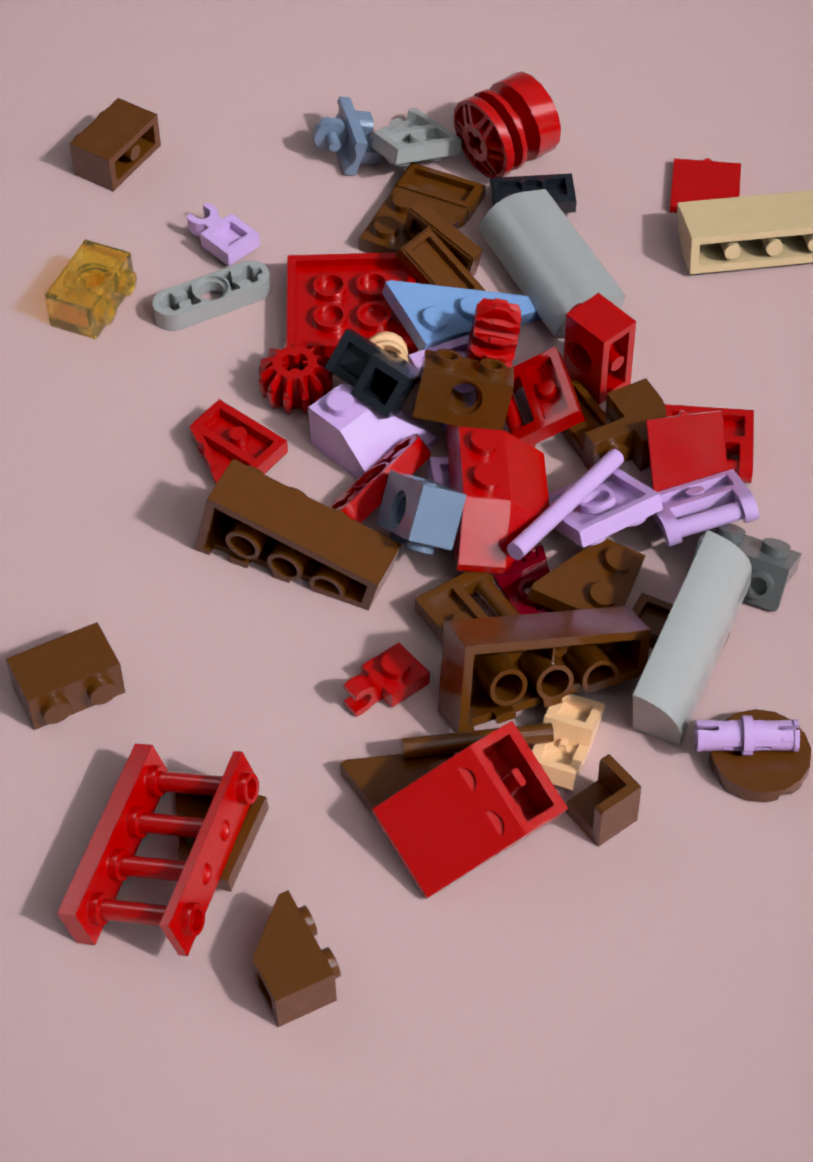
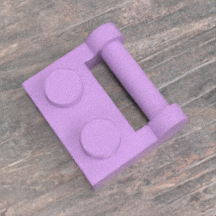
[651,469,759,547]

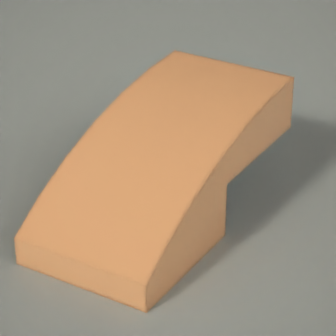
[532,694,605,790]

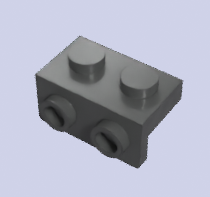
[691,523,802,612]

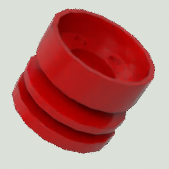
[454,71,561,178]

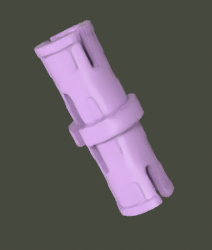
[694,715,800,756]

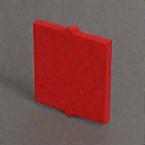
[669,158,741,213]
[645,410,728,492]

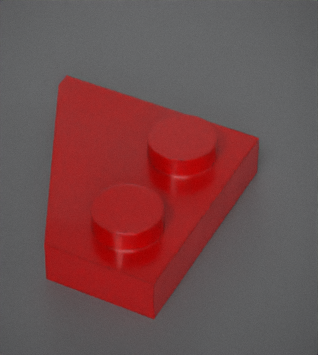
[189,399,288,484]

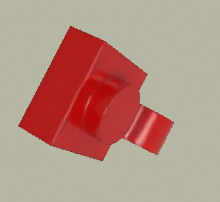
[343,642,430,716]

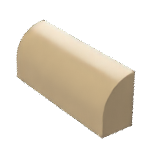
[677,190,813,274]

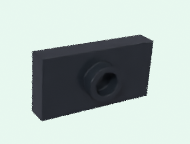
[490,173,577,213]

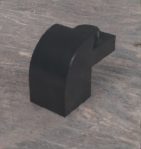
[324,329,420,418]

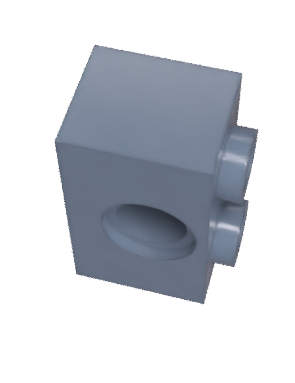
[376,470,467,554]

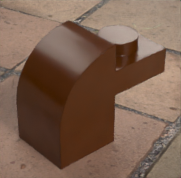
[583,378,666,472]

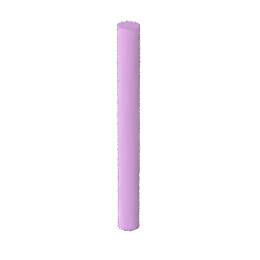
[507,449,624,560]

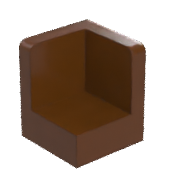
[566,754,641,847]

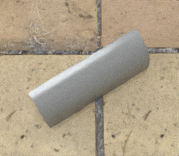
[478,189,625,337]
[633,530,752,746]

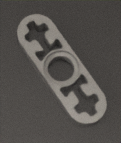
[152,260,271,331]

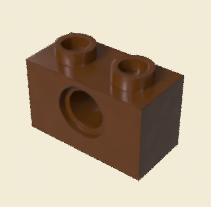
[412,349,514,430]

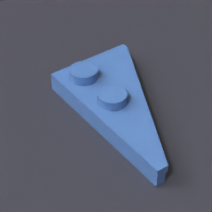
[382,280,541,351]

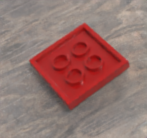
[287,252,418,358]

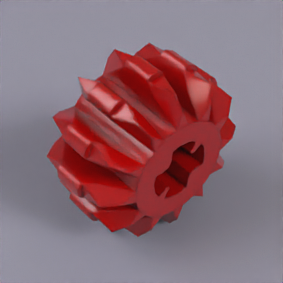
[466,298,522,367]
[259,340,333,415]

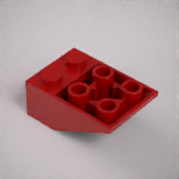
[371,721,568,899]

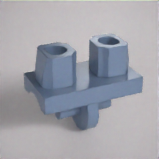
[312,96,381,176]

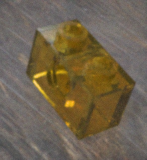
[45,239,137,339]

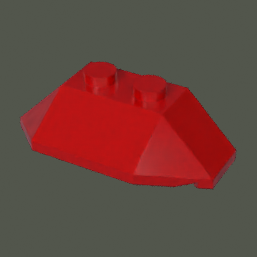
[446,424,550,574]

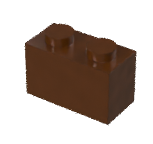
[69,98,161,192]
[6,622,126,730]

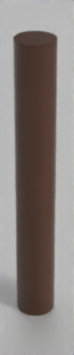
[401,722,554,759]

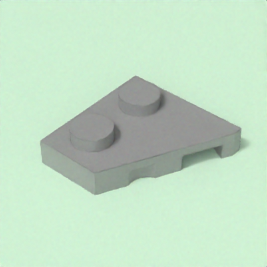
[371,108,463,166]

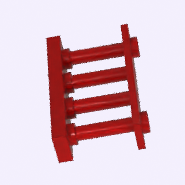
[57,743,260,956]

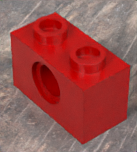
[563,293,636,405]

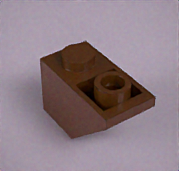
[252,890,341,1027]

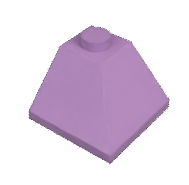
[308,383,438,479]

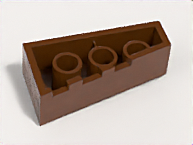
[194,459,402,611]
[437,605,651,733]

